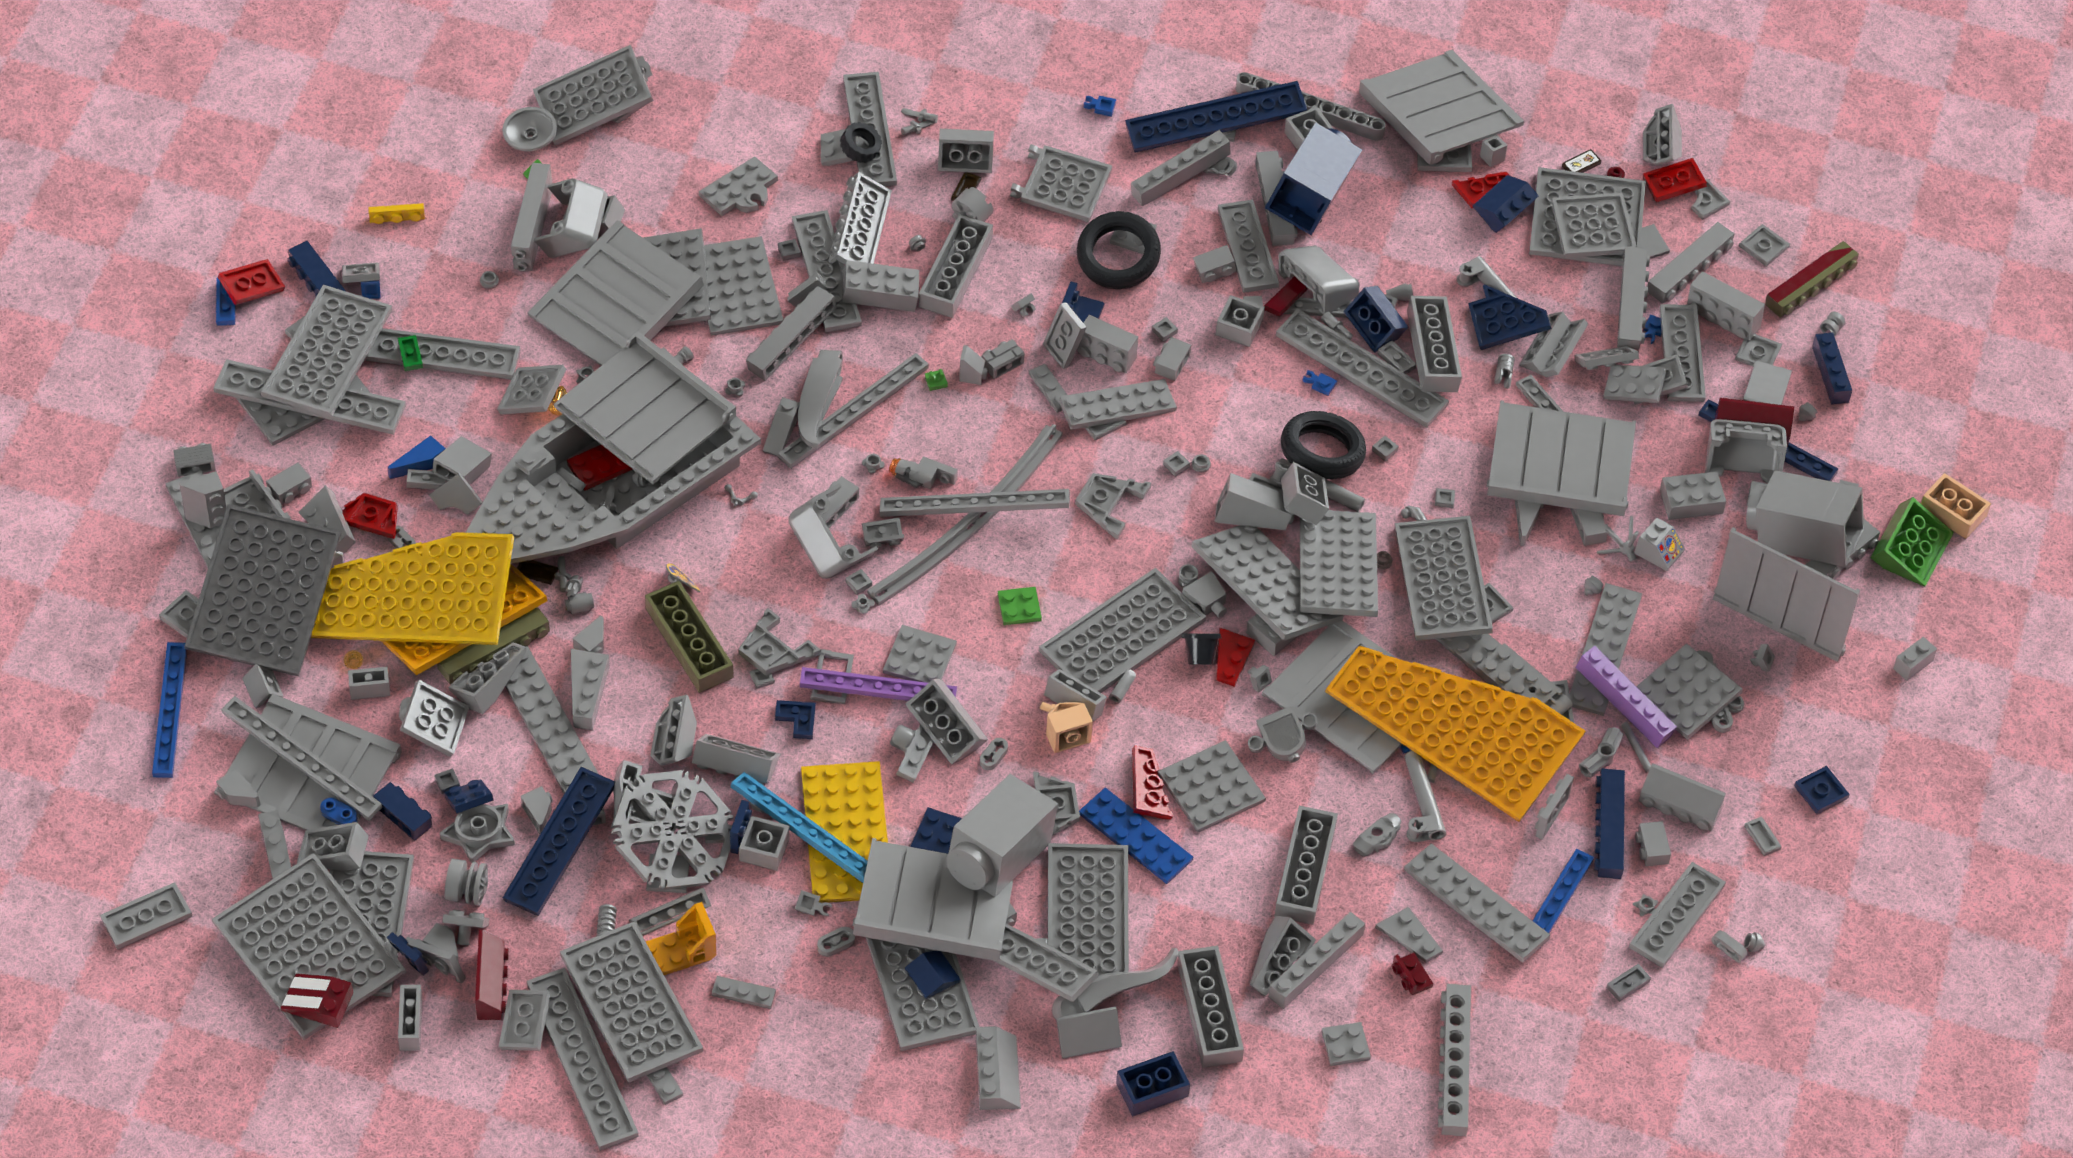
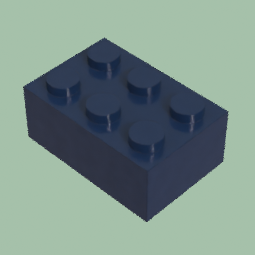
[1116,1051,1190,1117]

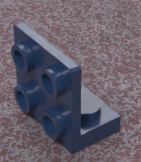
[1062,281,1105,323]

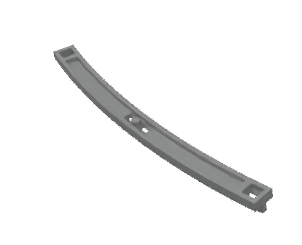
[867,424,1063,605]

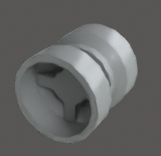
[1820,311,1845,336]
[1178,564,1198,588]

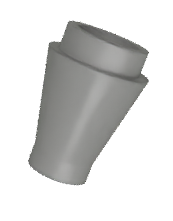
[1386,283,1413,301]

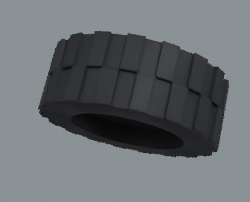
[840,122,882,163]

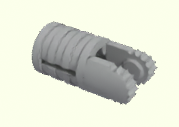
[1494,354,1515,389]

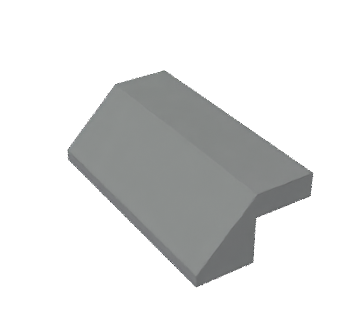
[1519,311,1588,377]

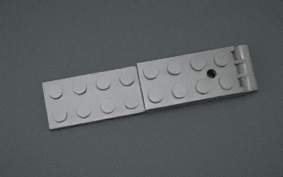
[1436,634,1573,715]

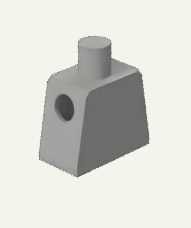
[1182,571,1227,618]

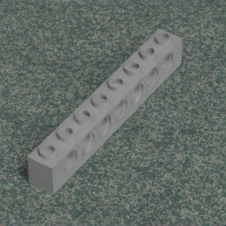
[1438,984,1471,1136]

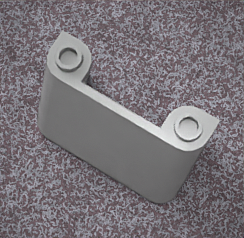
[1278,245,1360,315]
[1705,419,1787,483]

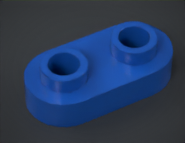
[320,798,358,825]

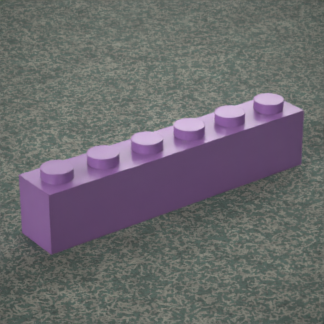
[1575,646,1677,748]

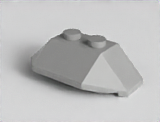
[1643,104,1682,165]
[650,694,697,766]

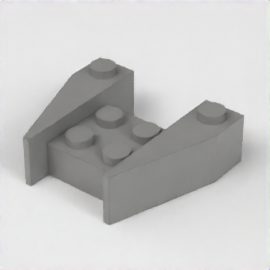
[613,760,695,836]

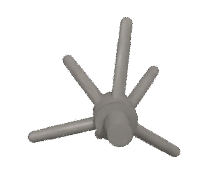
[1597,516,1639,562]

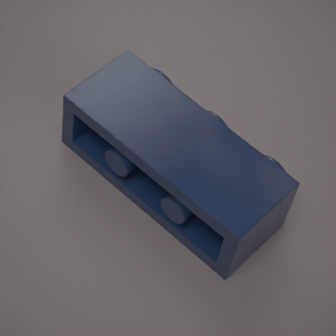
[373,782,432,841]

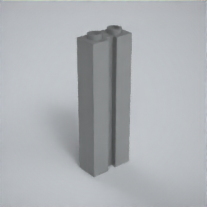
[511,163,553,271]

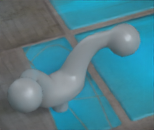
[724,484,758,506]

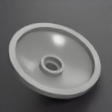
[502,107,557,151]

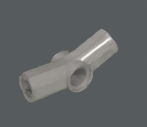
[1579,727,1624,778]

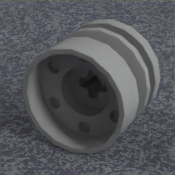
[445,859,488,906]

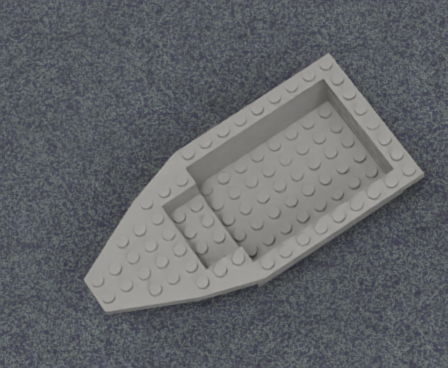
[466,347,761,564]

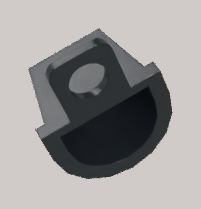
[1182,633,1221,665]

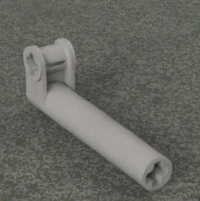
[1457,256,1517,298]
[1269,458,1365,512]
[1404,751,1446,842]

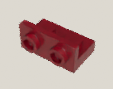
[1392,953,1433,995]

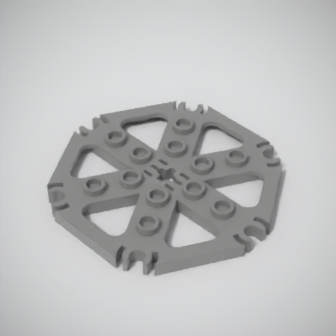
[611,770,734,890]

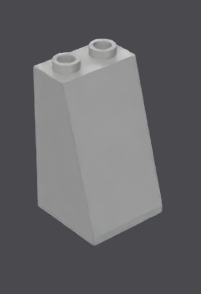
[1743,361,1792,405]
[1214,473,1295,530]

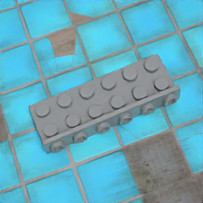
[828,172,892,264]

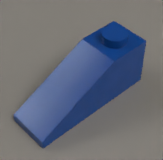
[388,435,446,479]

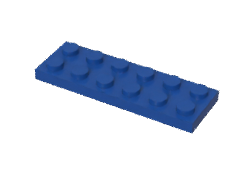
[1079,787,1194,884]

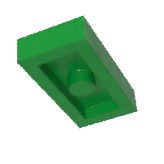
[398,335,423,371]

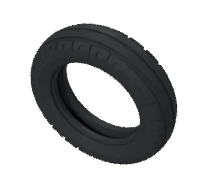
[1077,211,1161,289]
[1281,411,1366,480]

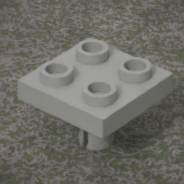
[442,910,490,945]

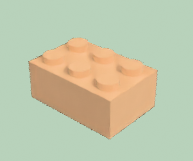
[1921,473,1991,539]

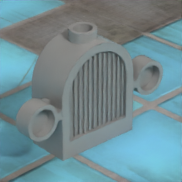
[1248,705,1318,763]

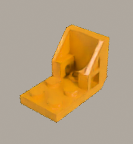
[645,902,717,975]

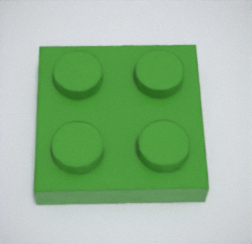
[997,587,1042,625]

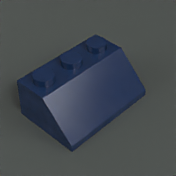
[1473,175,1539,233]
[1343,286,1409,353]

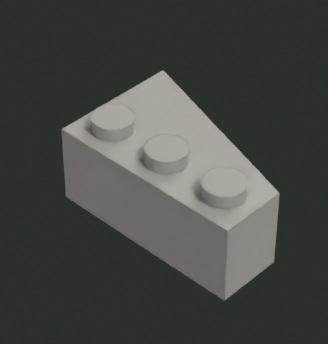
[298,485,356,554]

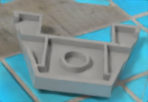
[1075,473,1151,539]
[739,609,820,675]

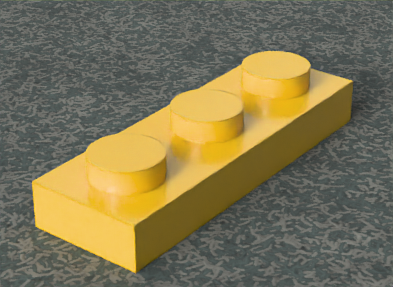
[368,203,425,224]

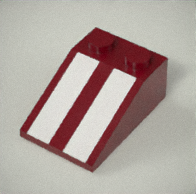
[280,973,354,1028]

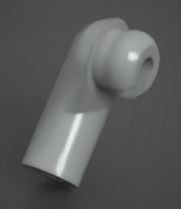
[1401,506,1427,521]

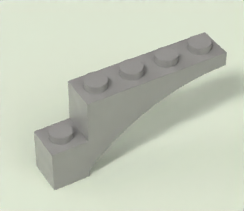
[258,810,291,879]

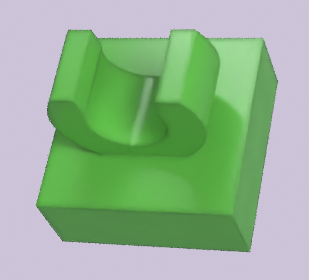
[925,369,948,391]

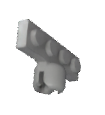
[890,724,934,783]

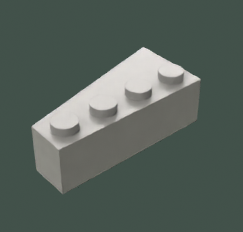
[571,649,610,731]

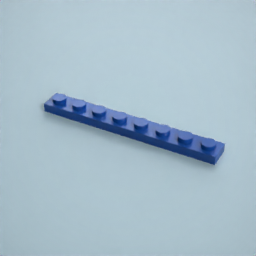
[152,642,187,778]

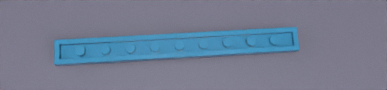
[731,772,868,883]

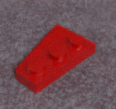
[1452,172,1509,209]
[1216,627,1255,687]

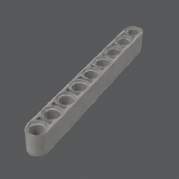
[1236,72,1386,141]

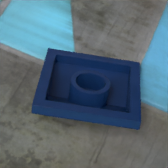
[905,950,961,999]

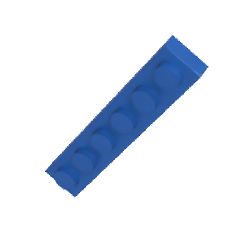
[1533,848,1594,949]

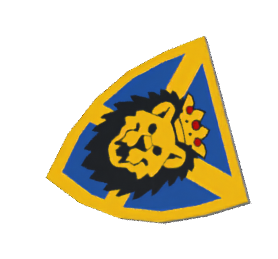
[666,563,700,593]

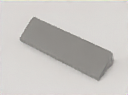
[629,887,711,936]

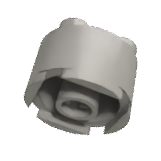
[952,187,994,222]

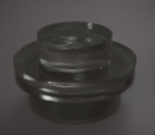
[1377,551,1392,569]

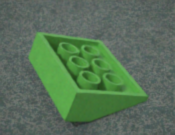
[1870,497,1954,587]

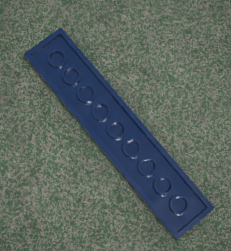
[1125,81,1308,153]

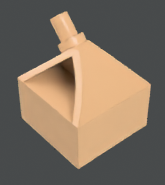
[1040,702,1093,753]

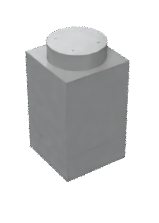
[1746,470,1864,567]
[947,774,1058,897]

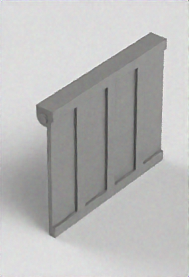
[1359,50,1524,165]
[527,220,704,366]
[554,331,736,485]
[1486,400,1636,516]
[1713,527,1860,662]
[1262,620,1402,774]
[214,694,402,830]
[852,838,1013,962]

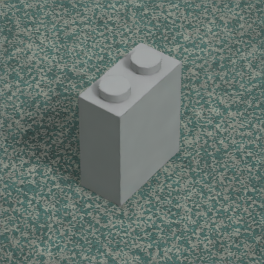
[432,436,492,485]

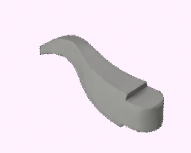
[798,350,843,449]
[1052,948,1178,1019]

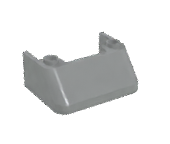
[534,178,608,258]
[788,483,878,579]

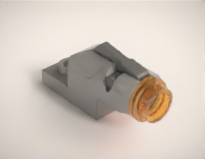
[889,456,958,489]

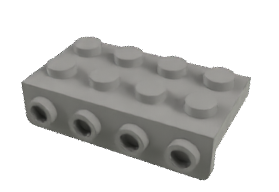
[224,469,291,519]

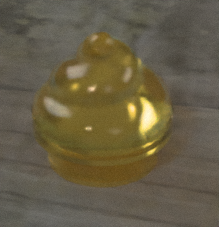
[343,650,363,669]

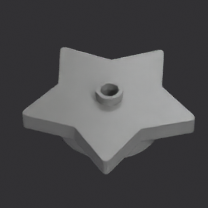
[440,804,515,863]

